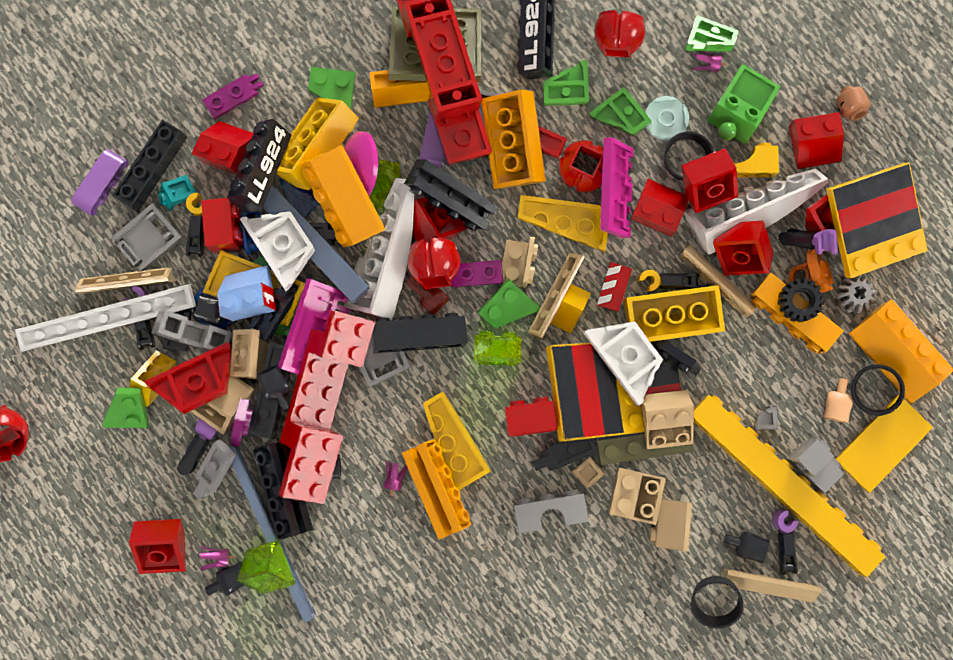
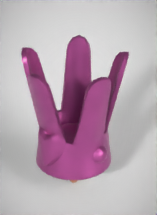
[692,51,726,72]
[383,460,408,496]
[199,546,236,571]

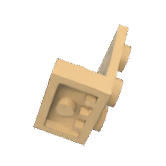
[499,237,538,289]
[230,329,271,380]

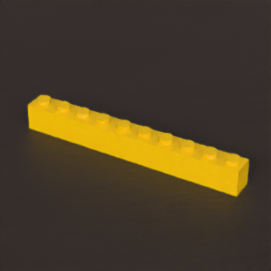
[694,395,886,577]

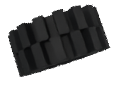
[778,278,825,323]

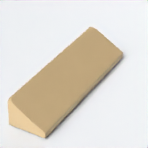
[680,244,756,317]
[528,253,584,340]
[75,268,174,294]
[721,569,822,602]

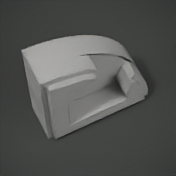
[754,406,778,431]

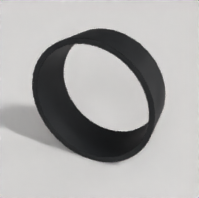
[664,131,714,181]
[851,364,905,416]
[691,576,744,629]

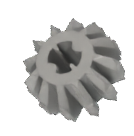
[836,276,878,314]

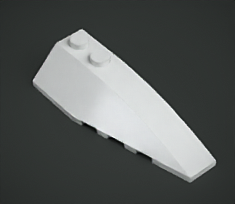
[684,169,829,255]
[344,178,414,320]

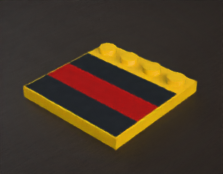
[826,163,928,278]
[546,343,645,442]

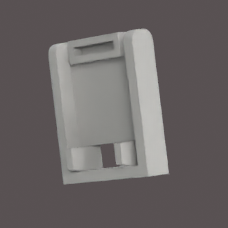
[111,203,183,271]
[360,336,411,387]

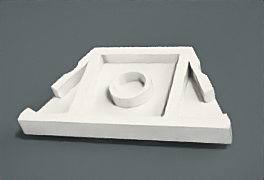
[240,212,315,291]
[583,322,663,406]

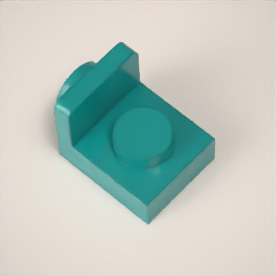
[158,175,196,211]

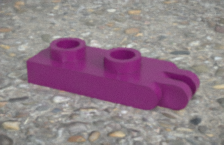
[202,74,264,120]
[451,260,503,288]
[231,398,252,447]

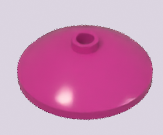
[344,131,378,196]

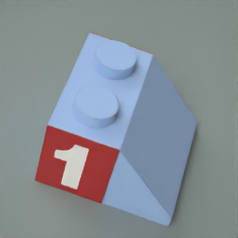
[217,265,276,321]

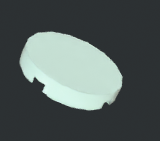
[645,96,689,141]

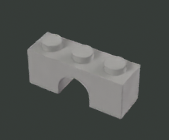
[152,310,232,351]
[514,489,589,534]

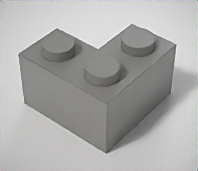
[786,439,845,493]

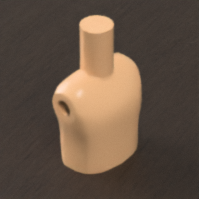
[823,378,854,423]

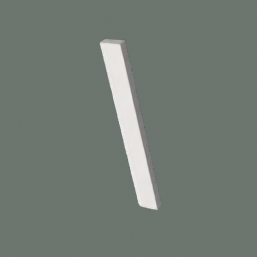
[15,284,196,352]

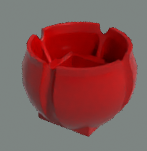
[594,10,646,58]
[559,140,603,192]
[407,238,461,290]
[0,405,29,462]

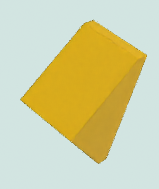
[550,284,591,334]

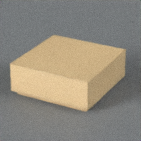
[572,457,605,489]

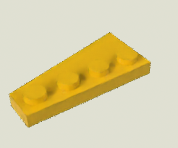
[518,195,608,253]
[423,391,491,490]

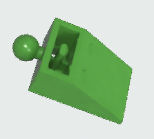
[707,64,780,144]

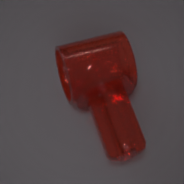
[407,276,450,315]

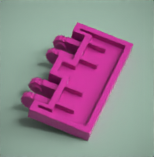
[600,137,634,238]
[278,279,350,374]

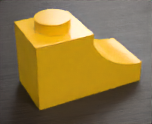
[735,143,779,178]
[129,350,176,407]

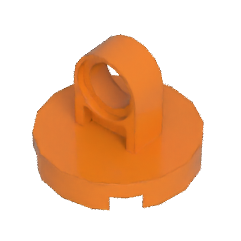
[789,249,834,293]

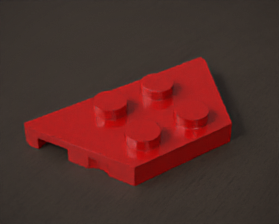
[145,342,232,414]

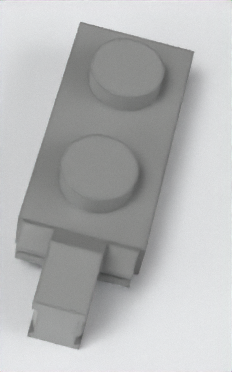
[193,440,236,500]

